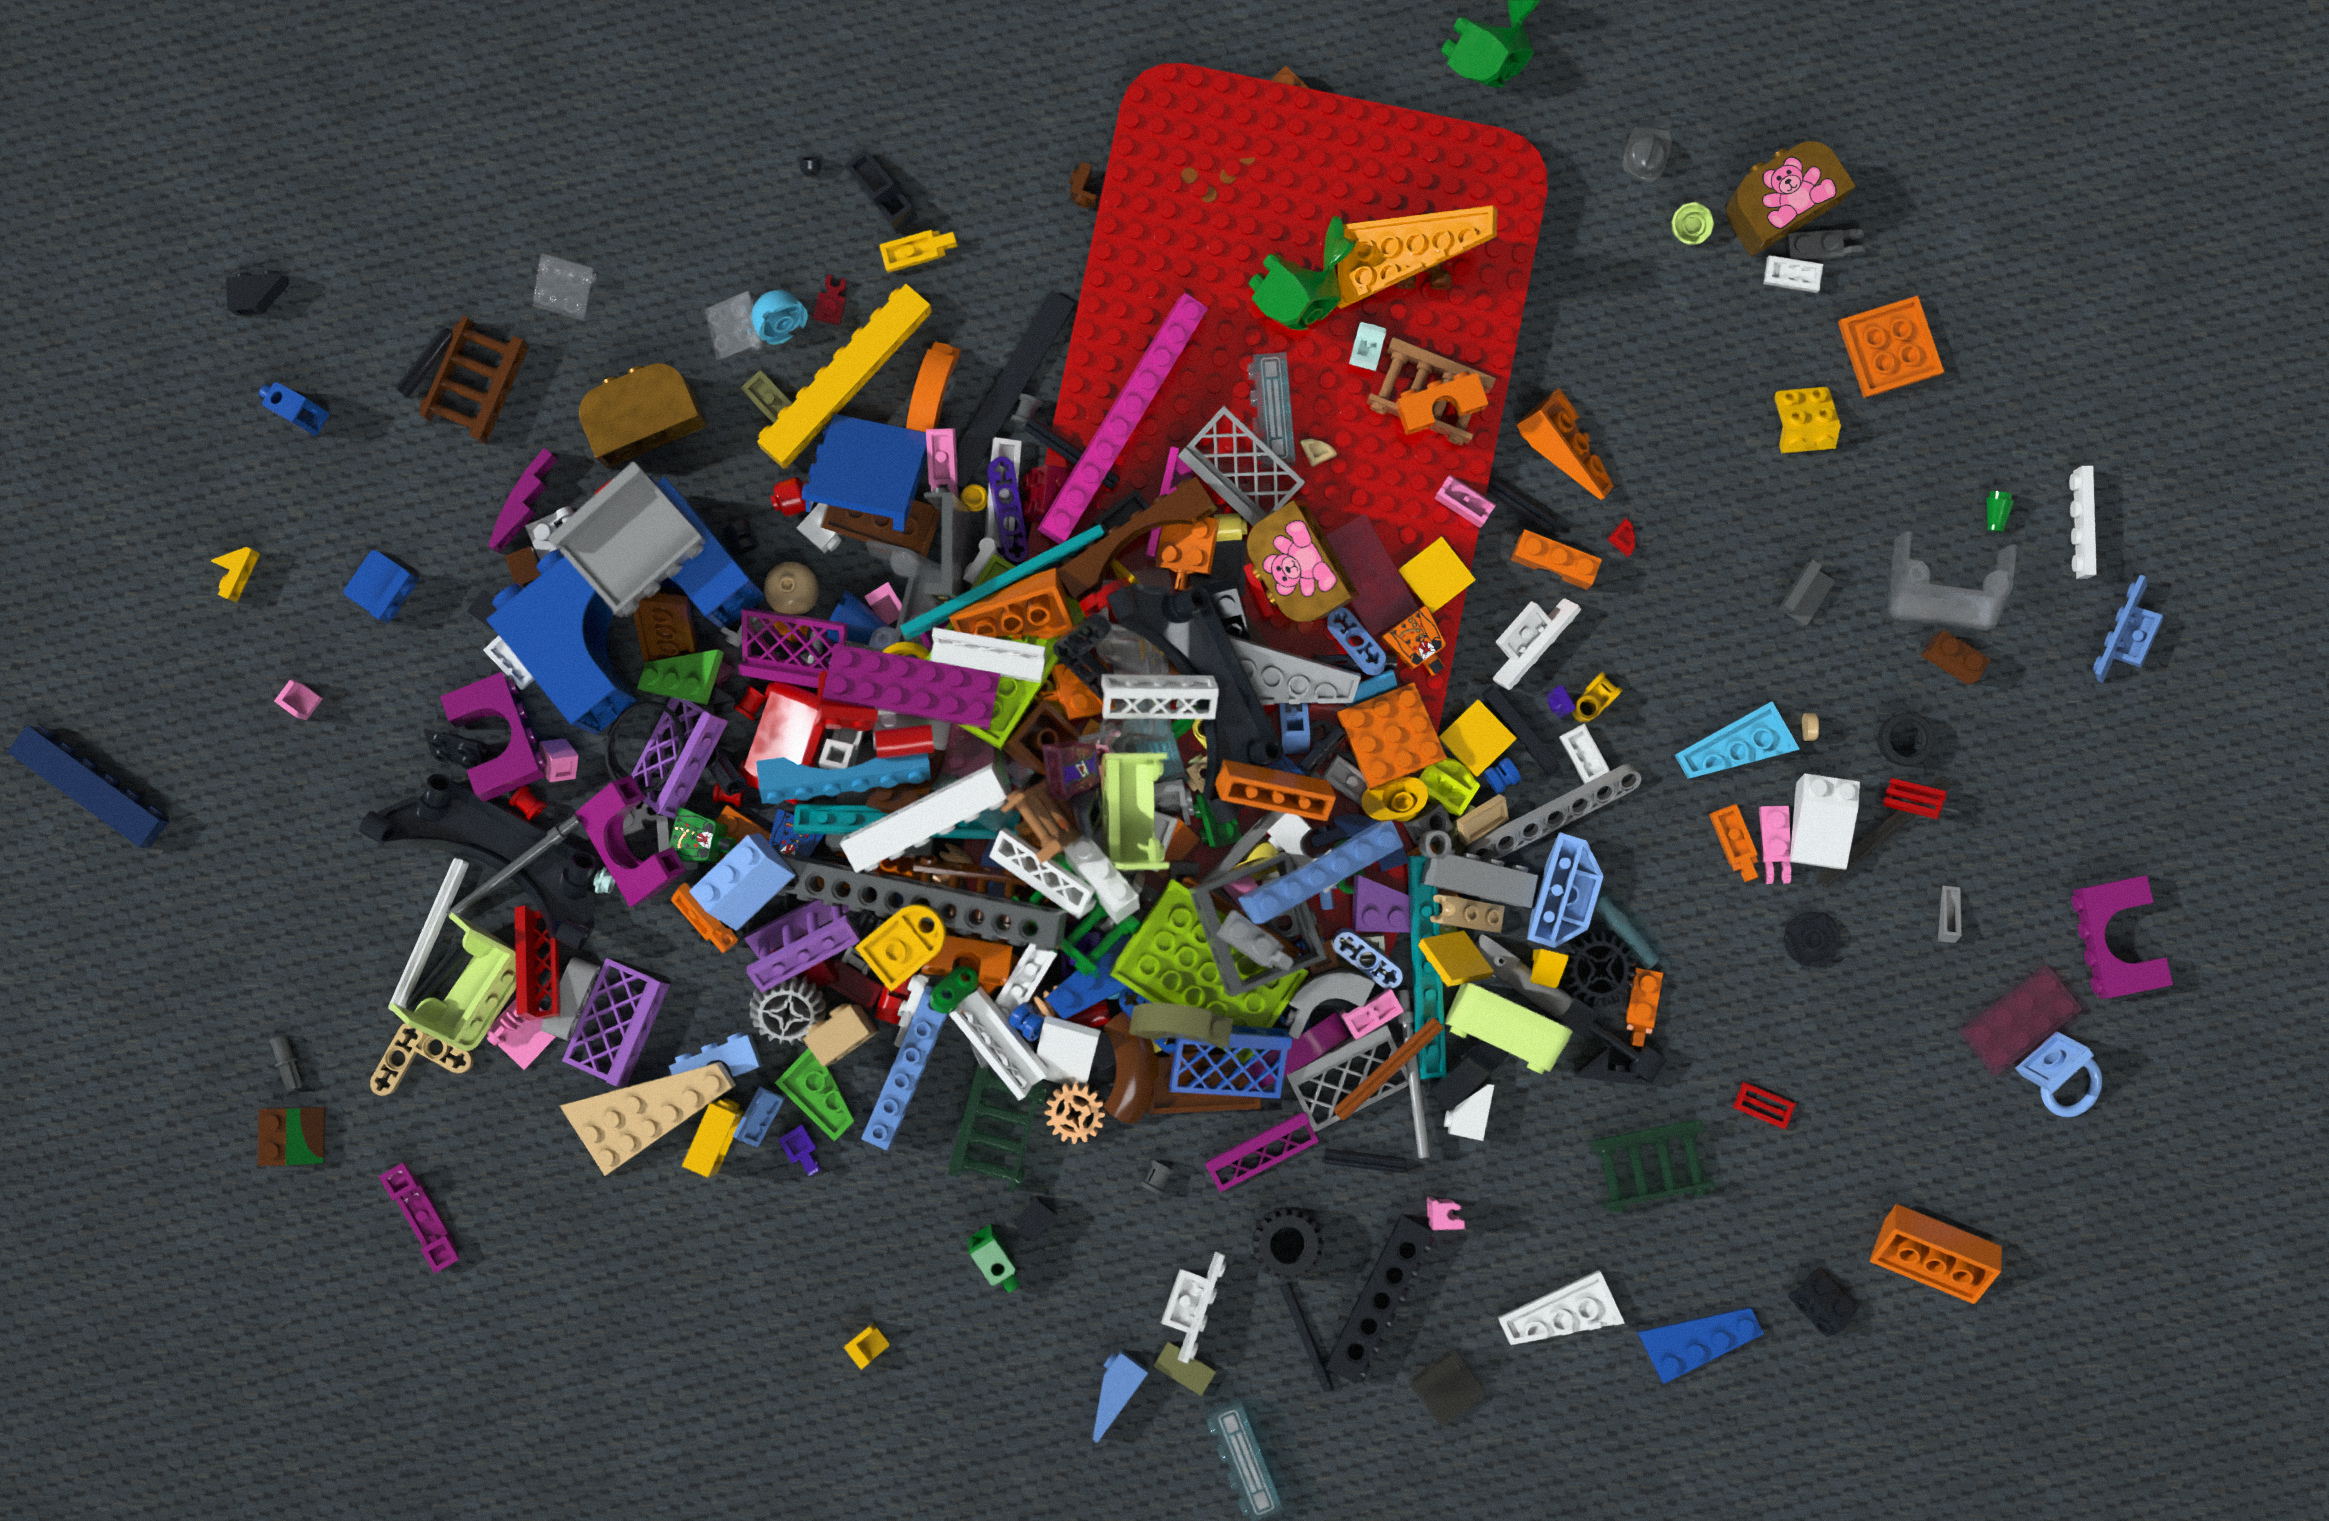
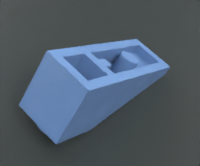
[1278,703,1310,754]
[1093,1349,1148,1443]

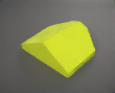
[1418,758,1480,817]

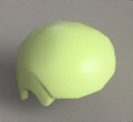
[1672,202,1714,245]

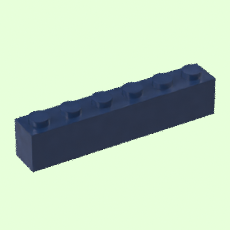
[7,725,169,849]

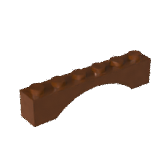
[1057,477,1217,602]

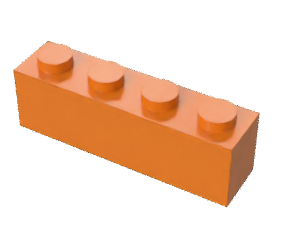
[1215,759,1336,821]

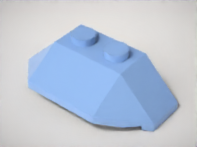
[1527,833,1603,948]

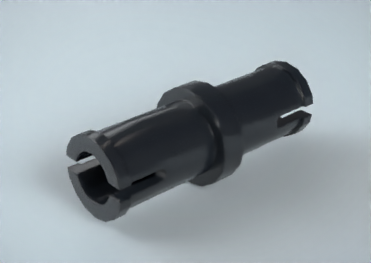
[1298,725,1347,777]

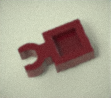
[813,275,847,326]

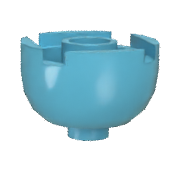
[751,290,808,345]

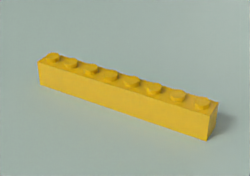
[757,284,932,470]

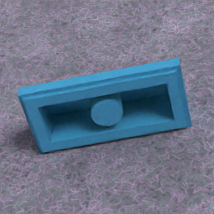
[1344,669,1398,709]

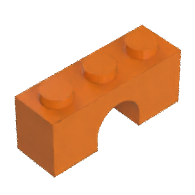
[1396,371,1488,436]
[1511,529,1602,590]
[921,932,1012,986]

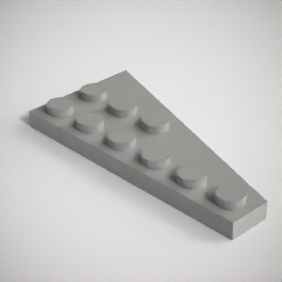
[1176,634,1361,707]

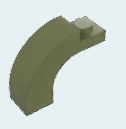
[1129,1003,1233,1048]

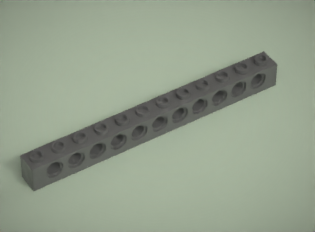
[776,851,1068,951]

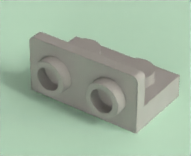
[1154,779,1195,825]

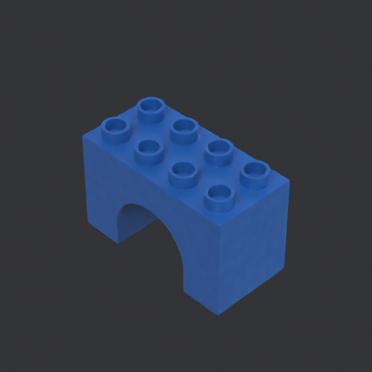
[486,477,766,735]

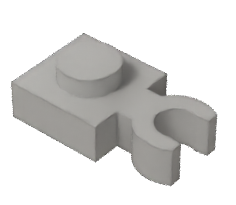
[623,800,661,837]

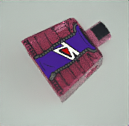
[1042,740,1106,801]

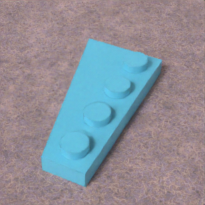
[1675,701,1799,779]

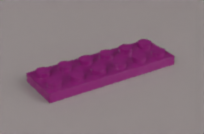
[822,644,1001,730]

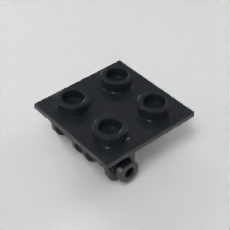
[424,729,490,770]

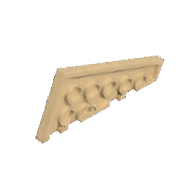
[560,1062,736,1176]

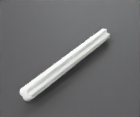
[388,858,469,1012]

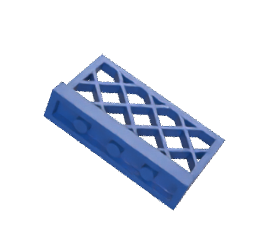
[1169,1025,1292,1099]

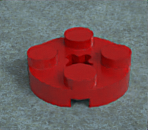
[1079,577,1131,618]

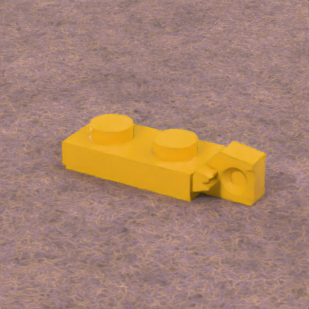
[879,230,958,273]

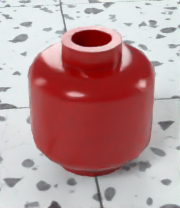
[770,477,808,517]

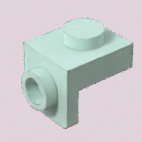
[1349,322,1387,371]

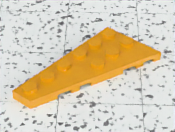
[1337,206,1497,309]

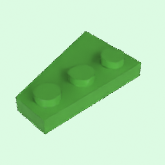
[637,649,724,705]
[775,1048,855,1141]

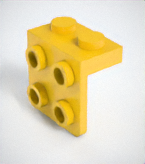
[1774,387,1841,453]

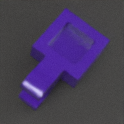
[778,1125,822,1176]

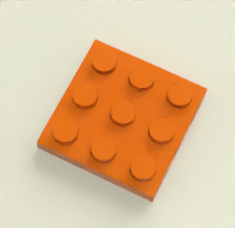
[1838,296,1944,398]
[1337,682,1447,790]

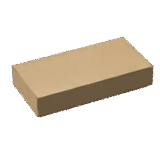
[1456,794,1509,846]

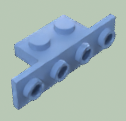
[2093,575,2163,683]

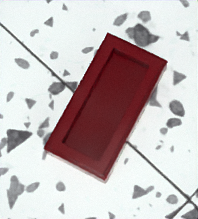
[827,959,884,1011]

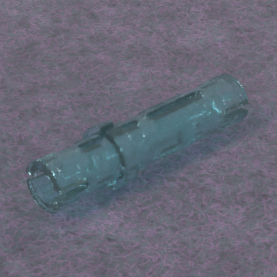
[1594,895,1660,970]

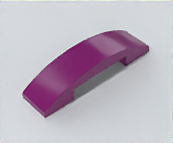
[1243,1012,1349,1089]
[378,1162,460,1274]

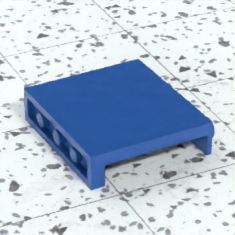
[802,414,927,532]

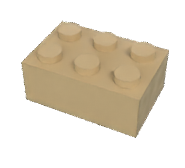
[803,1003,879,1067]

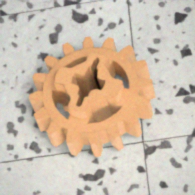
[1045,1081,1106,1144]

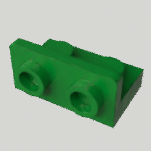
[1192,794,1242,850]

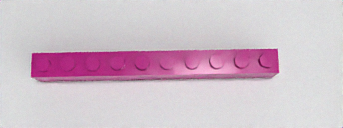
[1036,293,1208,544]

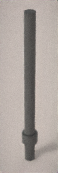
[447,814,582,920]

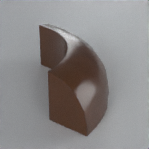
[1103,1011,1158,1123]

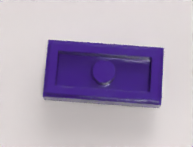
[1546,685,1576,719]

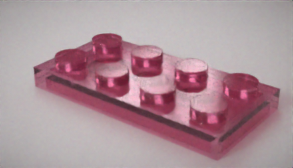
[1326,514,1419,637]
[1958,964,2082,1076]

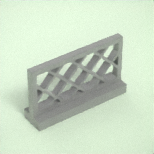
[1178,405,1306,527]
[1286,1023,1409,1132]

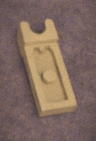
[1430,895,1505,933]

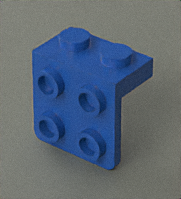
[344,550,419,624]

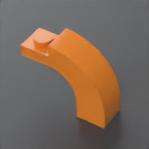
[906,342,961,433]

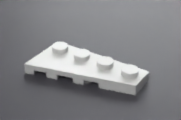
[1497,1270,1624,1345]

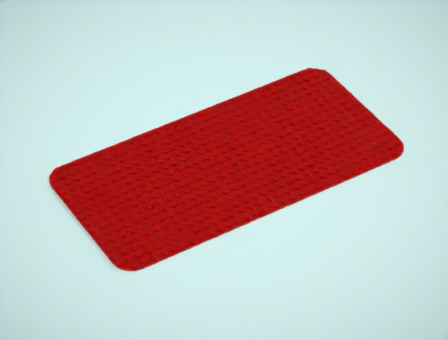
[963,63,1547,978]

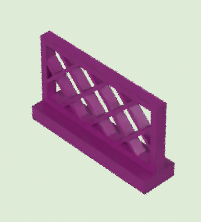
[738,607,848,688]

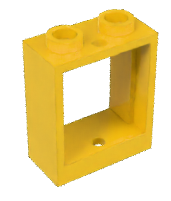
[682,1098,745,1177]

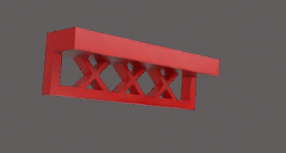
[515,906,561,1021]

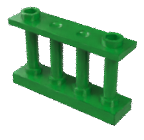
[1011,854,1141,979]

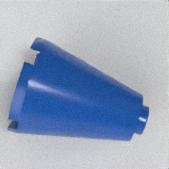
[824,590,900,652]

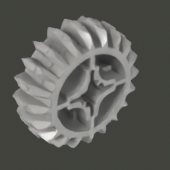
[750,975,826,1045]

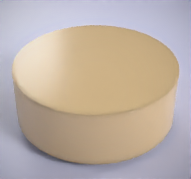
[1802,713,1819,741]

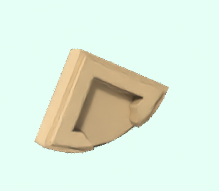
[1300,439,1337,467]

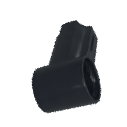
[705,746,746,796]

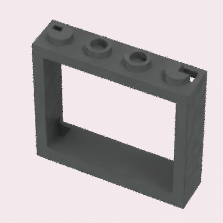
[1188,852,1326,996]

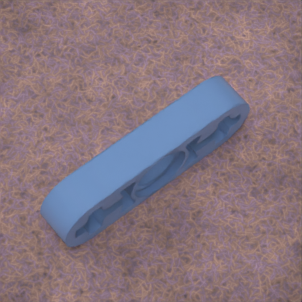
[1327,608,1386,675]
[1333,928,1403,989]

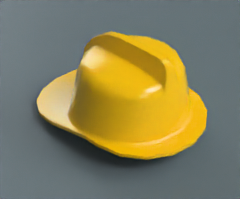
[1361,777,1428,822]

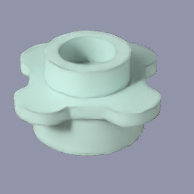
[593,866,616,894]

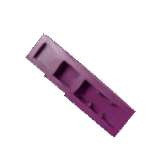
[488,447,558,553]

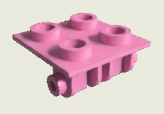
[486,999,555,1070]

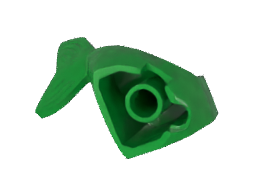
[1441,0,1540,88]
[1248,216,1355,330]

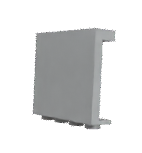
[547,462,706,617]

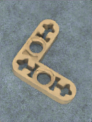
[370,1023,474,1096]

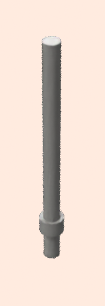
[1397,990,1430,1158]

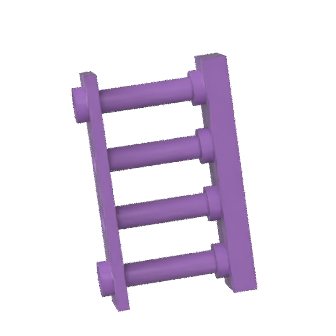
[744,888,860,993]

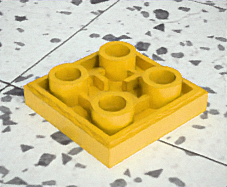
[1397,536,1476,615]
[1438,699,1517,777]
[1418,931,1494,987]

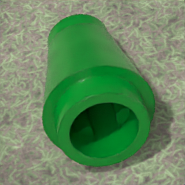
[1986,491,2014,532]

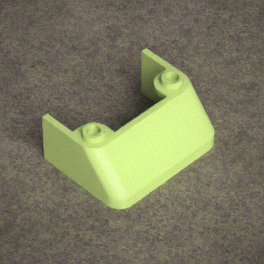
[1101,753,1169,870]
[389,912,516,1051]
[1444,983,1573,1074]

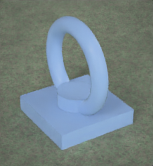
[2016,1031,2102,1117]

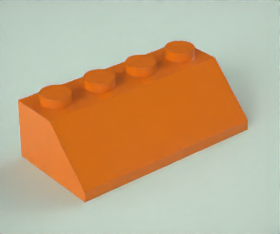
[1870,1204,2002,1304]

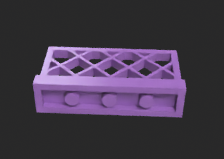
[631,698,728,819]
[562,958,670,1087]

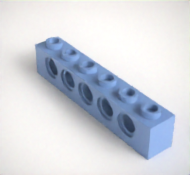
[862,981,950,1150]

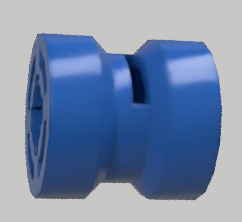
[1483,757,1521,795]
[1009,1002,1045,1041]

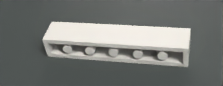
[840,763,1009,873]

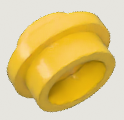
[961,484,988,512]

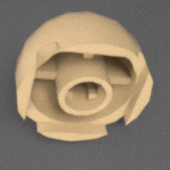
[764,562,819,615]

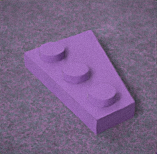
[1351,874,1411,933]

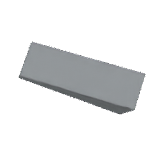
[1938,886,1961,943]

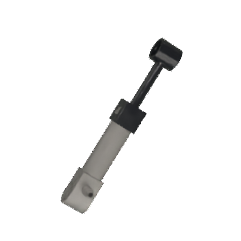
[1475,934,1667,1084]

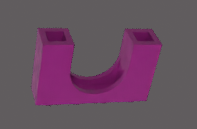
[440,672,546,802]
[575,775,687,907]
[2071,875,2173,999]

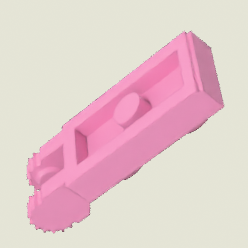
[926,428,958,497]
[1759,806,1791,884]

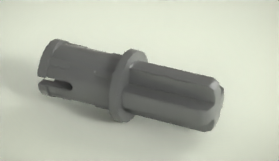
[269,1035,303,1091]

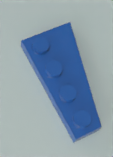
[1045,933,1132,1020]
[1637,1307,1764,1384]

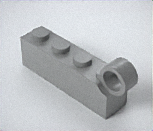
[1419,830,1538,908]

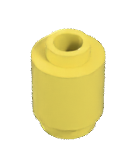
[1214,513,1247,542]

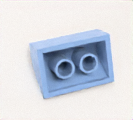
[689,833,796,931]

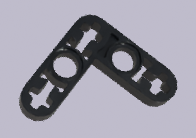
[1053,613,1114,701]

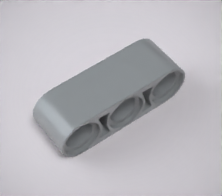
[541,956,601,1041]

